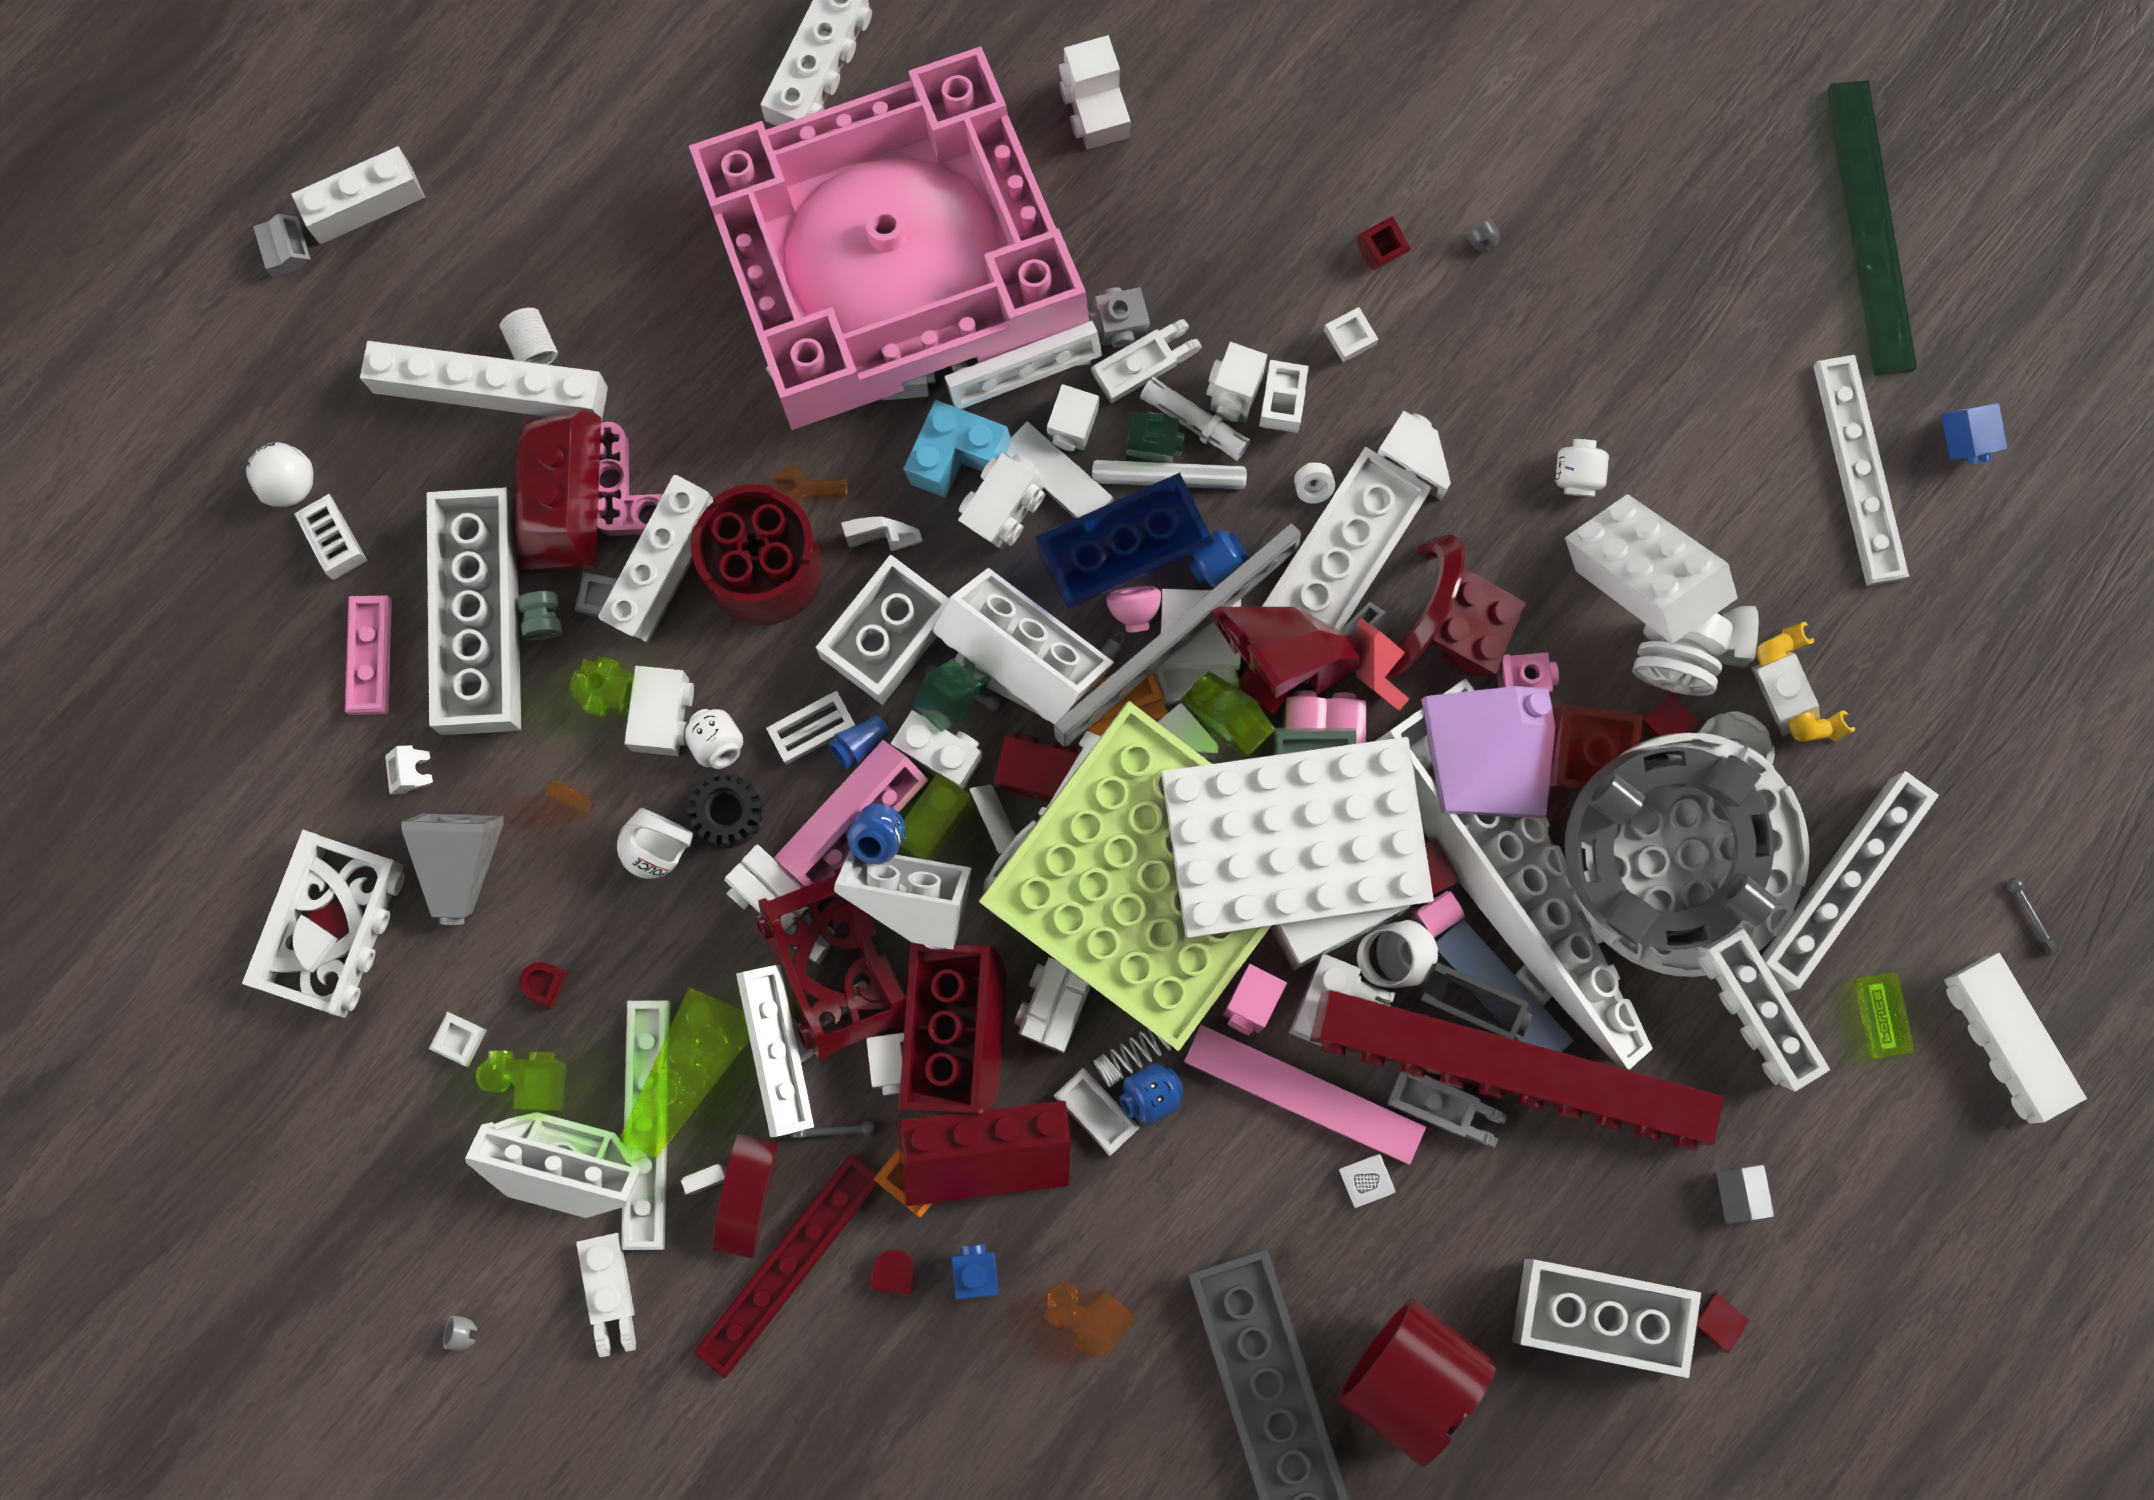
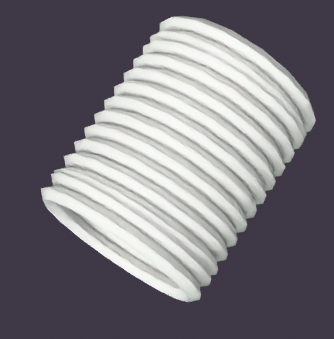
[500,307,558,365]

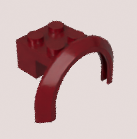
[1385,535,1525,678]

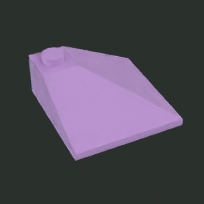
[1421,686,1555,818]

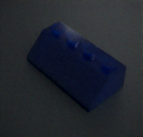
[1035,473,1214,609]

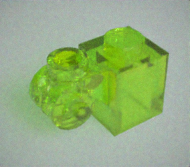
[476,1051,566,1112]

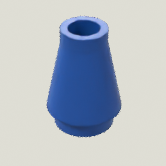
[829,715,890,769]

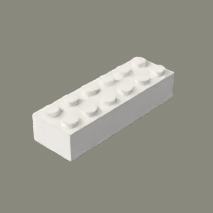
[427,488,521,735]

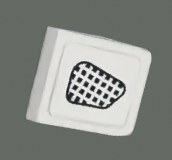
[1339,1154,1396,1208]

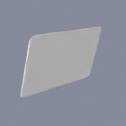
[970,784,1016,853]

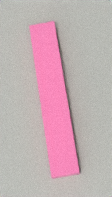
[1184,1025,1426,1165]

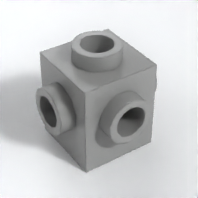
[1088,287,1150,347]

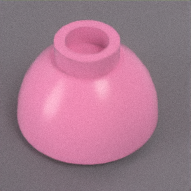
[1106,586,1161,632]

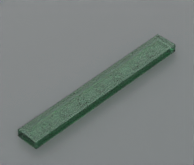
[1827,80,1917,376]

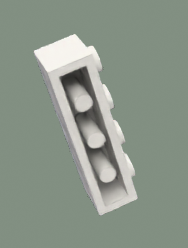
[760,0,872,126]
[1697,926,1830,1092]

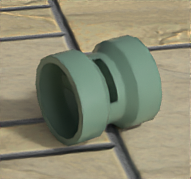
[517,591,562,640]

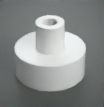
[1294,463,1335,504]

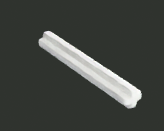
[1092,460,1247,489]

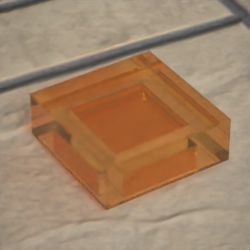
[545,780,594,817]

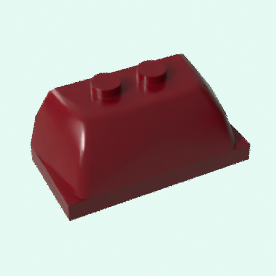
[514,411,601,574]
[899,943,1006,1114]

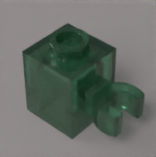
[1126,412,1185,463]
[914,658,991,732]

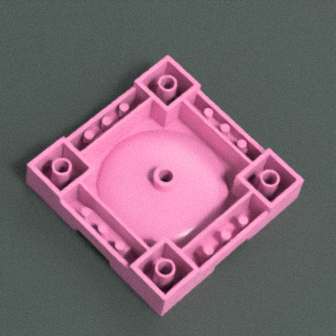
[689,46,1089,430]

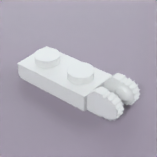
[1091,319,1202,404]
[576,1233,636,1358]

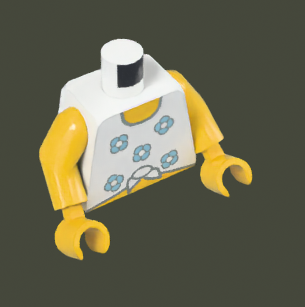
[1751,622,1855,742]

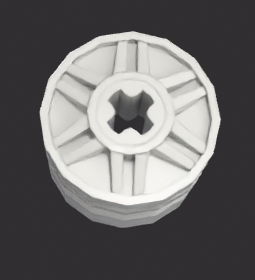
[1632,613,1733,696]

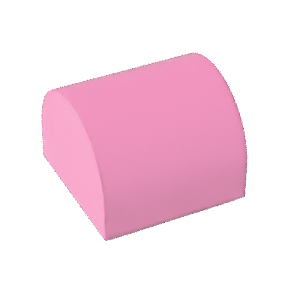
[1411,891,1465,938]

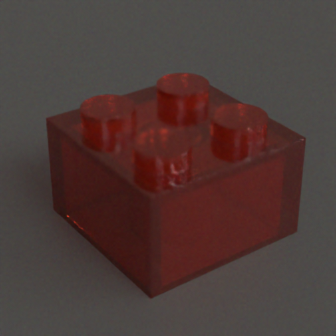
[1549,705,1643,792]

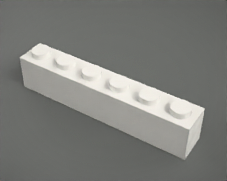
[360,341,608,423]
[1761,771,1939,993]

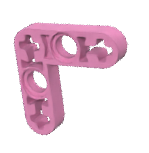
[597,421,663,536]

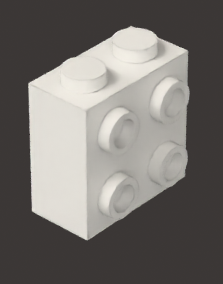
[958,453,1045,550]

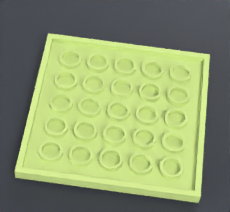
[978,701,1271,1051]

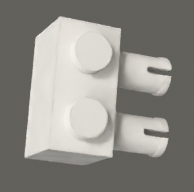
[1289,953,1395,1046]

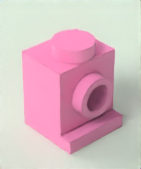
[1496,652,1559,695]

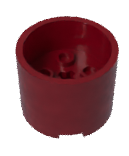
[691,484,823,625]
[1337,1298,1497,1467]

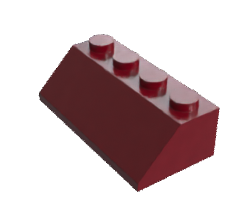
[896,1100,1071,1206]

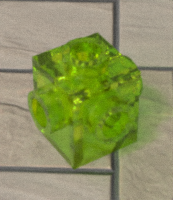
[570,657,634,717]

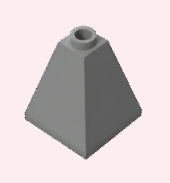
[401,813,504,925]

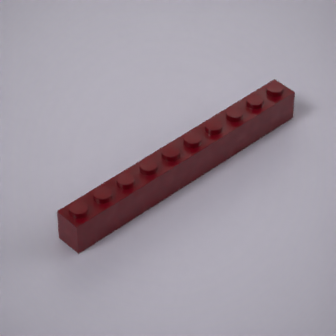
[1310,990,1724,1151]

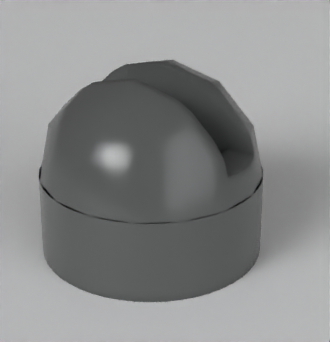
[1465,218,1500,252]

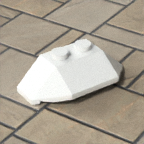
[465,1112,640,1218]

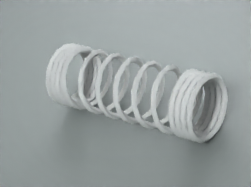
[1093,1029,1171,1087]

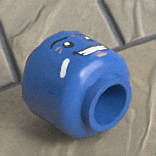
[847,804,906,864]

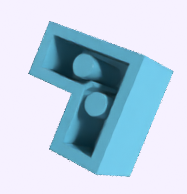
[903,400,1012,498]

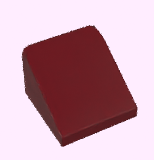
[1696,1292,1749,1354]

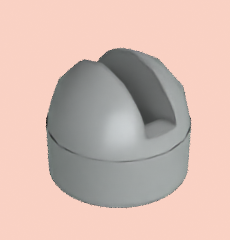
[443,1315,477,1351]

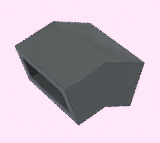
[1716,1165,1774,1224]

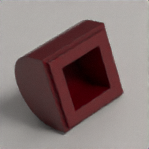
[1357,216,1412,270]

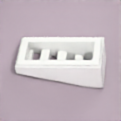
[294,494,368,580]

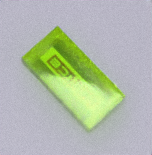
[1853,972,1915,1059]

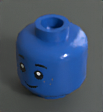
[1120,1064,1184,1125]

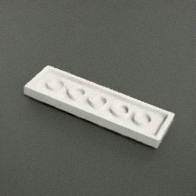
[1262,447,1432,684]

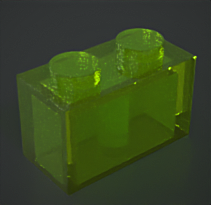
[1181,671,1275,757]
[899,773,973,861]

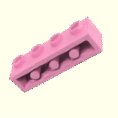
[773,740,928,887]

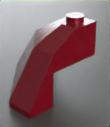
[1212,607,1362,698]

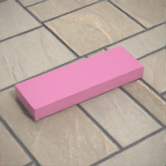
[345,595,392,715]

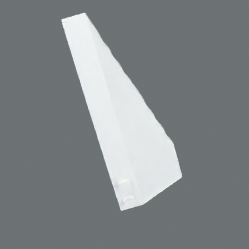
[1376,678,1652,1070]

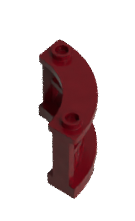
[755,866,907,1061]

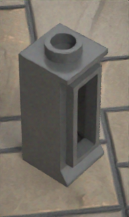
[1419,962,1532,1039]

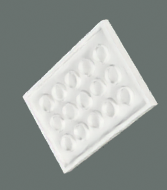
[1161,737,1434,938]

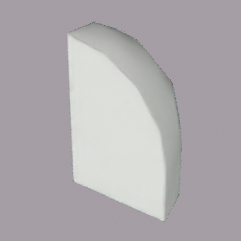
[1714,606,1759,668]

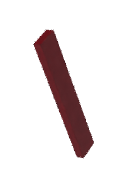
[693,1153,879,1379]

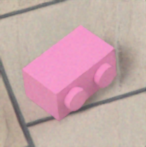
[1223,964,1287,1036]

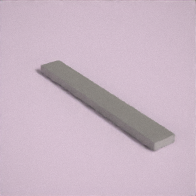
[1054,523,1301,747]

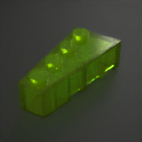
[619,987,750,1158]

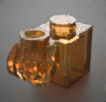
[1041,1282,1137,1358]

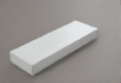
[1006,421,1113,529]

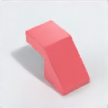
[1356,618,1409,711]

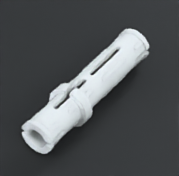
[1140,377,1251,461]

